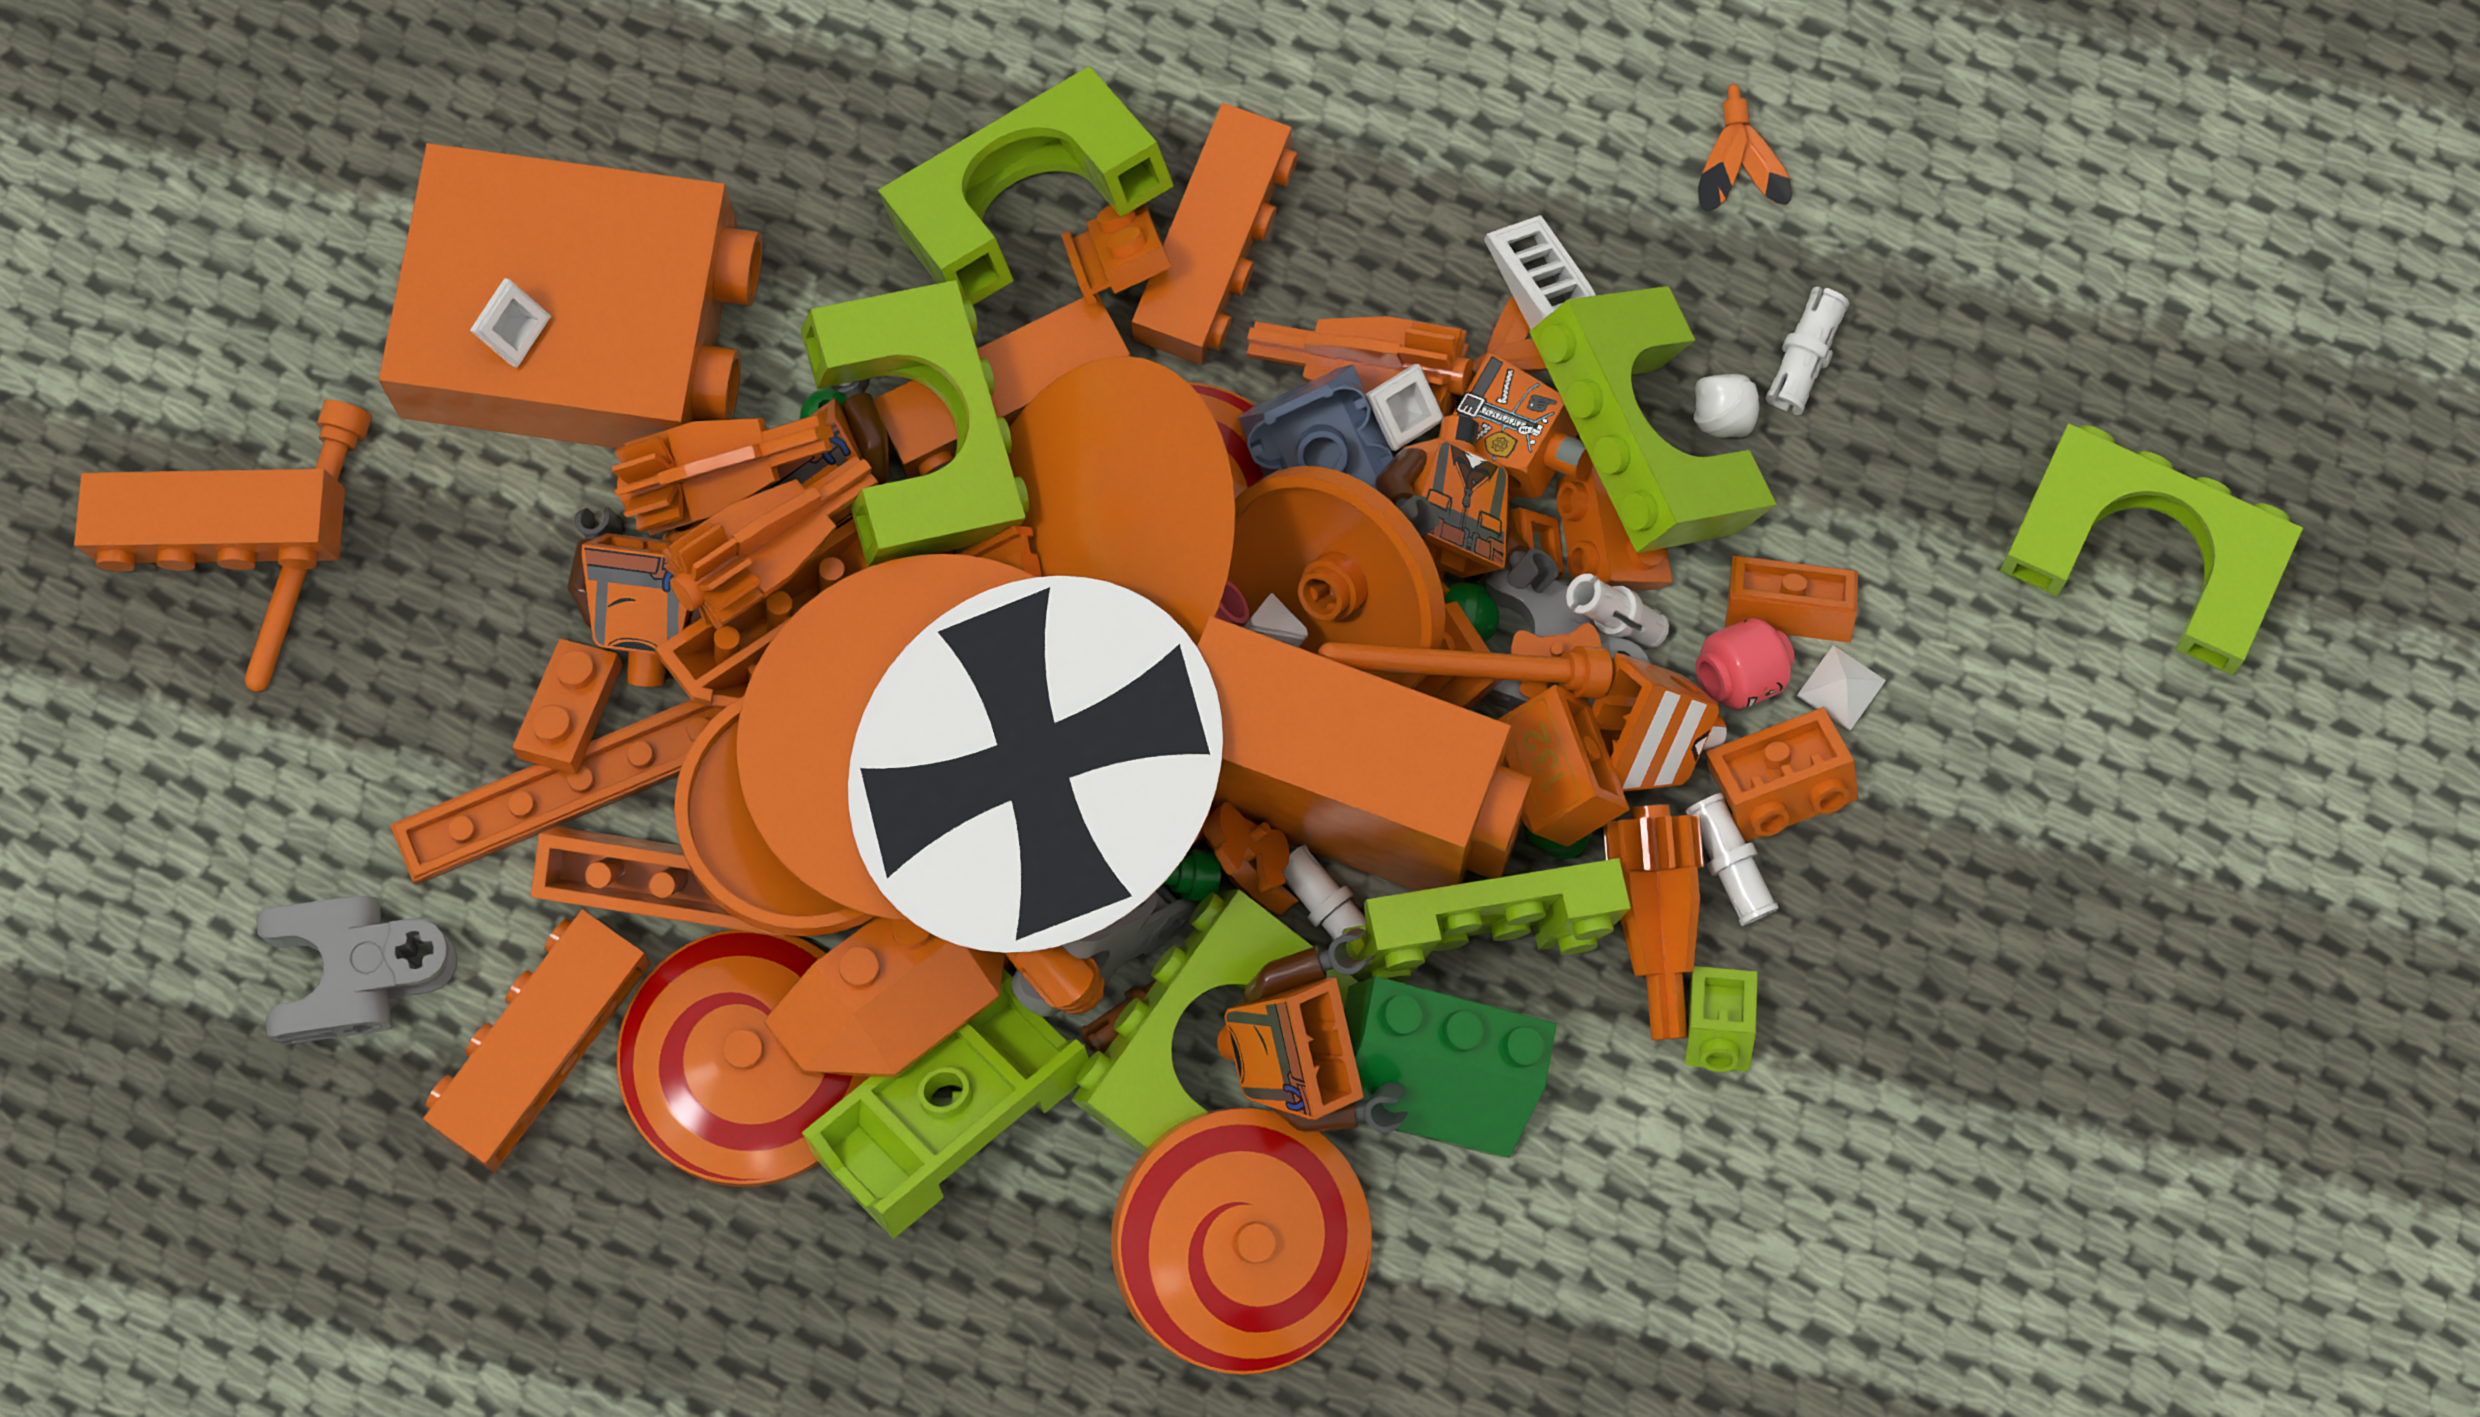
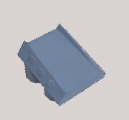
[1238,365,1394,490]

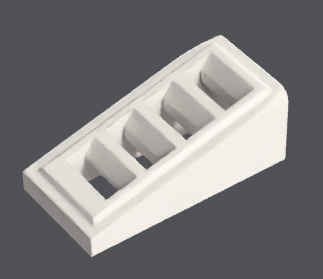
[1484,215,1596,330]

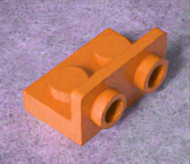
[1705,707,1858,842]

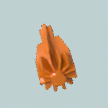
[1247,316,1473,417]
[612,414,834,535]
[662,455,878,629]
[1603,805,1704,1040]

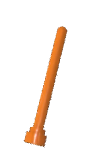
[244,399,373,692]
[1318,642,1613,699]

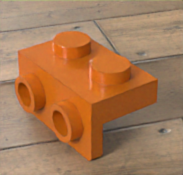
[1556,465,1673,590]

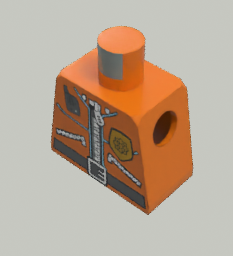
[1438,352,1593,499]

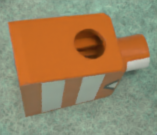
[1592,653,1727,792]

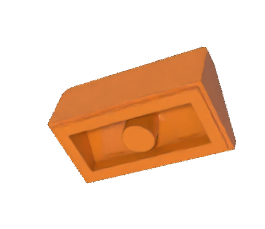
[1725,556,1858,643]

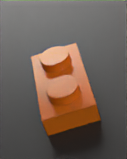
[512,638,623,774]

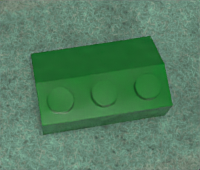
[1344,976,1557,1158]

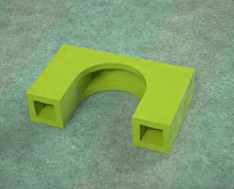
[878,65,1174,305]
[800,280,1029,567]
[1529,286,1777,553]
[2000,423,2303,676]
[1071,889,1358,1154]

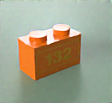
[1497,685,1630,847]

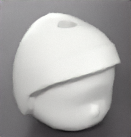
[1694,374,1759,438]

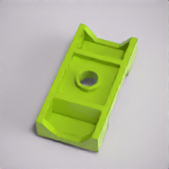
[1342,858,1631,983]
[802,969,1089,1239]

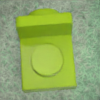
[1685,966,1758,1072]

